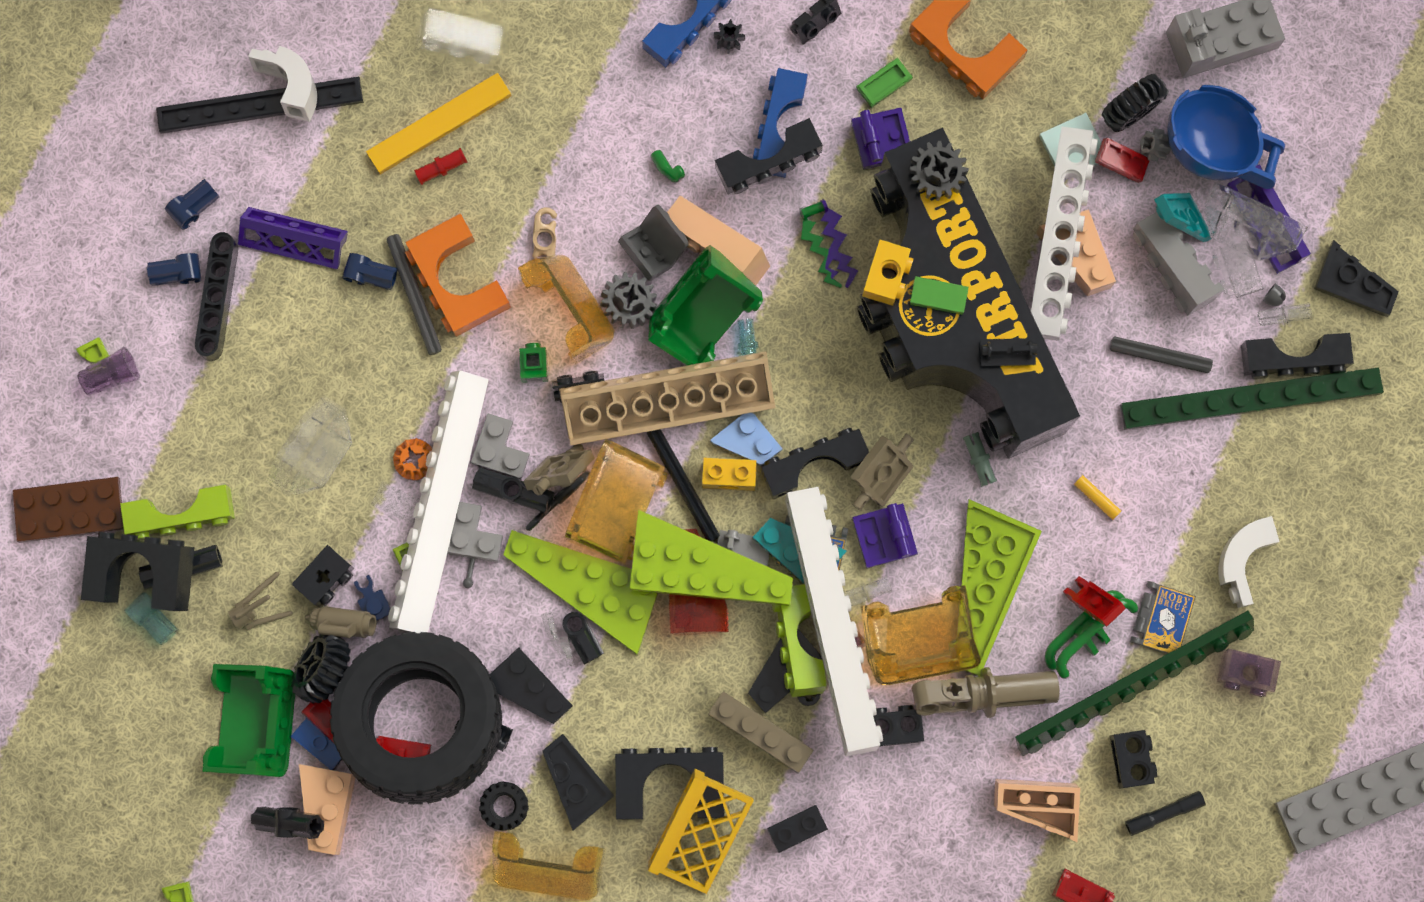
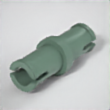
[963,432,997,487]

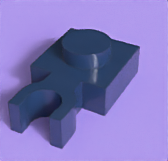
[354,575,391,621]

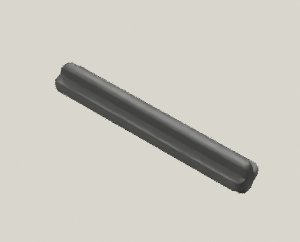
[1110,336,1213,373]

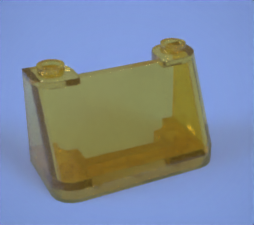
[518,255,614,365]
[565,439,668,565]
[861,585,981,685]
[492,831,606,900]

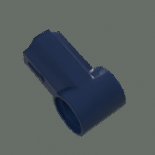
[165,179,220,230]
[147,253,202,286]
[342,253,398,290]

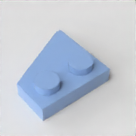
[710,412,783,466]

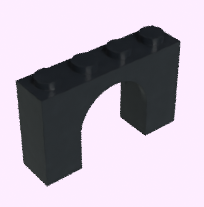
[81,532,195,611]
[615,747,724,820]

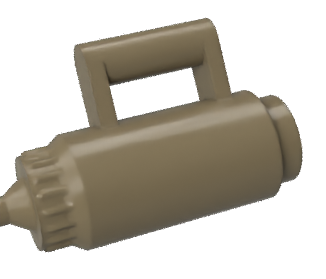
[305,606,377,638]

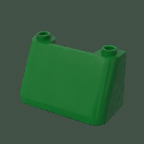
[648,245,763,365]
[202,664,295,777]

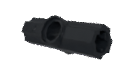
[472,467,554,514]
[138,545,223,590]
[251,806,324,839]

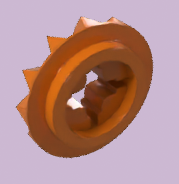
[393,438,432,480]

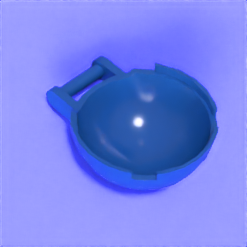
[1167,85,1285,189]

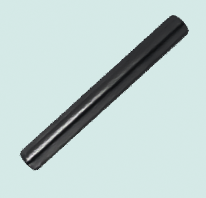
[647,429,720,542]

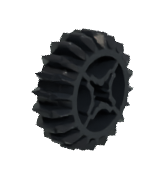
[1101,74,1169,132]
[291,634,351,704]

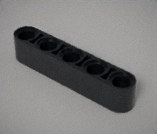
[195,232,238,361]

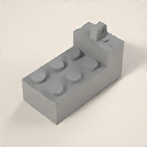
[1166,0,1285,78]

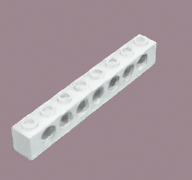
[1031,127,1098,341]

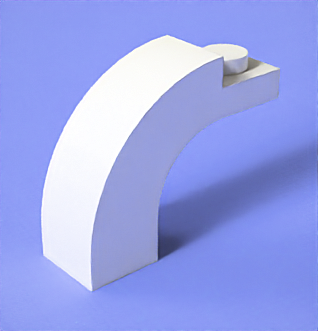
[248,46,317,122]
[1218,516,1279,608]

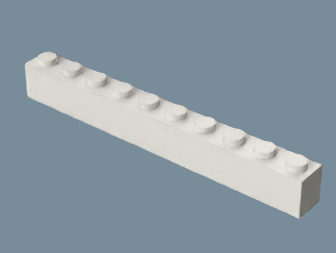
[388,370,489,633]
[785,487,883,757]

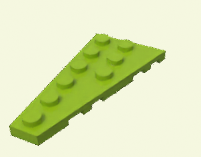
[954,499,1042,677]
[630,510,793,606]
[503,530,658,655]

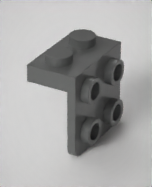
[618,205,689,281]

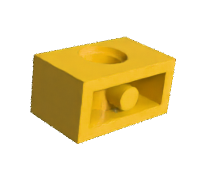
[862,240,913,306]
[702,458,757,491]

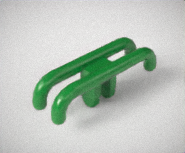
[1045,590,1138,679]

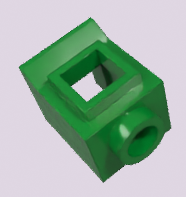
[519,343,548,383]

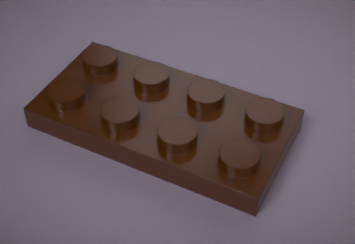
[13,477,124,543]

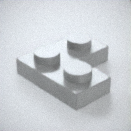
[471,413,530,480]
[447,502,503,563]

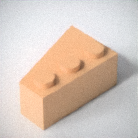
[1036,209,1116,296]
[299,764,356,855]
[994,779,1080,842]

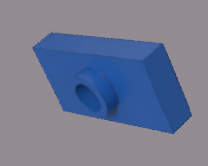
[291,718,342,770]

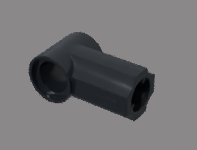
[562,612,604,665]

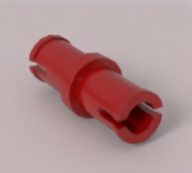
[414,148,468,185]

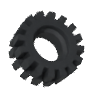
[479,781,529,831]

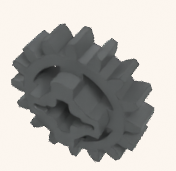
[909,141,969,201]
[600,272,657,329]

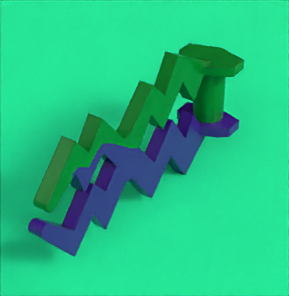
[799,199,858,288]

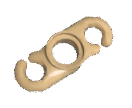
[532,207,557,272]

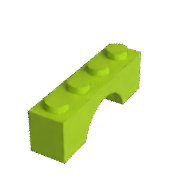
[120,485,235,541]
[772,584,827,697]

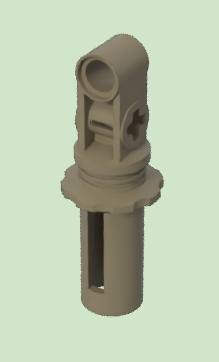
[911,667,1060,718]

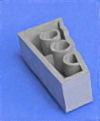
[1133,212,1225,316]

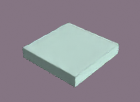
[1039,113,1101,167]

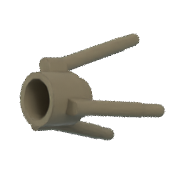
[228,572,293,630]

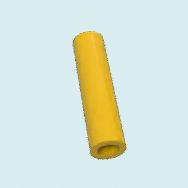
[1074,475,1122,520]

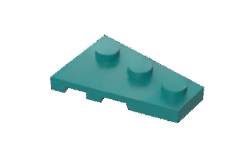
[1154,193,1213,242]
[752,518,847,584]

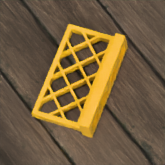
[648,769,754,894]

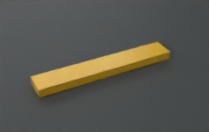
[366,73,512,175]

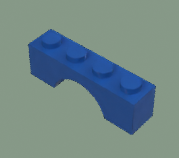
[642,0,732,68]
[753,68,808,178]

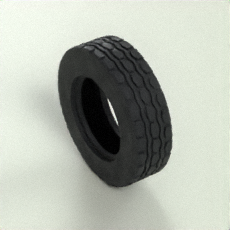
[330,632,502,805]

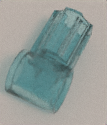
[124,591,179,645]

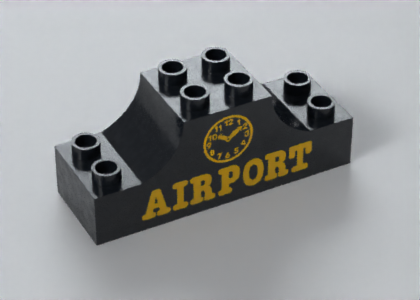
[857,127,1080,459]

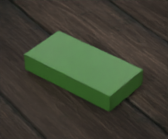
[856,57,913,108]
[910,276,969,315]

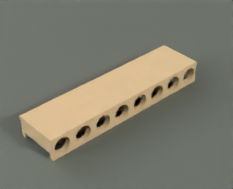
[559,351,776,445]

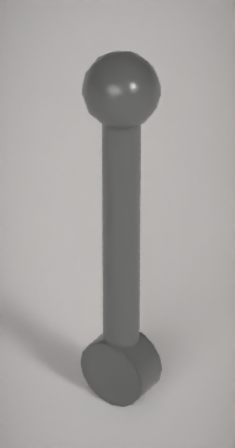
[463,558,475,588]

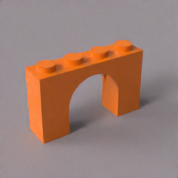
[909,0,1028,99]
[405,213,511,337]

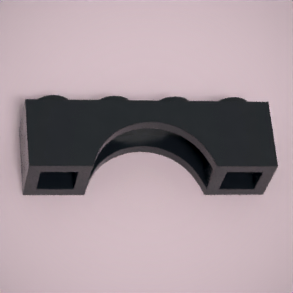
[715,118,823,195]
[1241,333,1354,379]
[761,428,869,499]

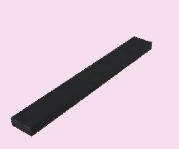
[156,76,364,134]

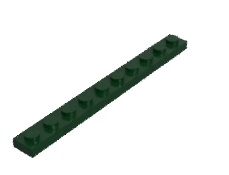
[1120,367,1384,430]
[1015,610,1254,756]

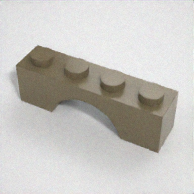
[708,691,814,774]

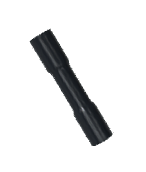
[1125,791,1206,836]

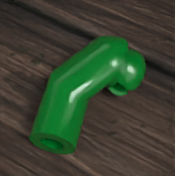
[651,150,685,182]

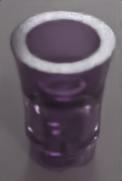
[77,346,140,395]

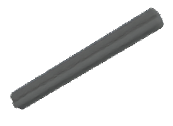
[387,234,442,355]

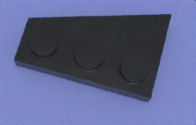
[1314,240,1399,317]
[748,628,822,714]
[490,648,573,724]
[542,734,614,831]

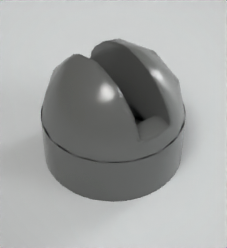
[1263,283,1286,307]

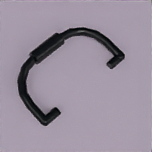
[526,470,591,531]

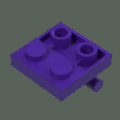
[851,107,910,170]
[852,503,918,569]

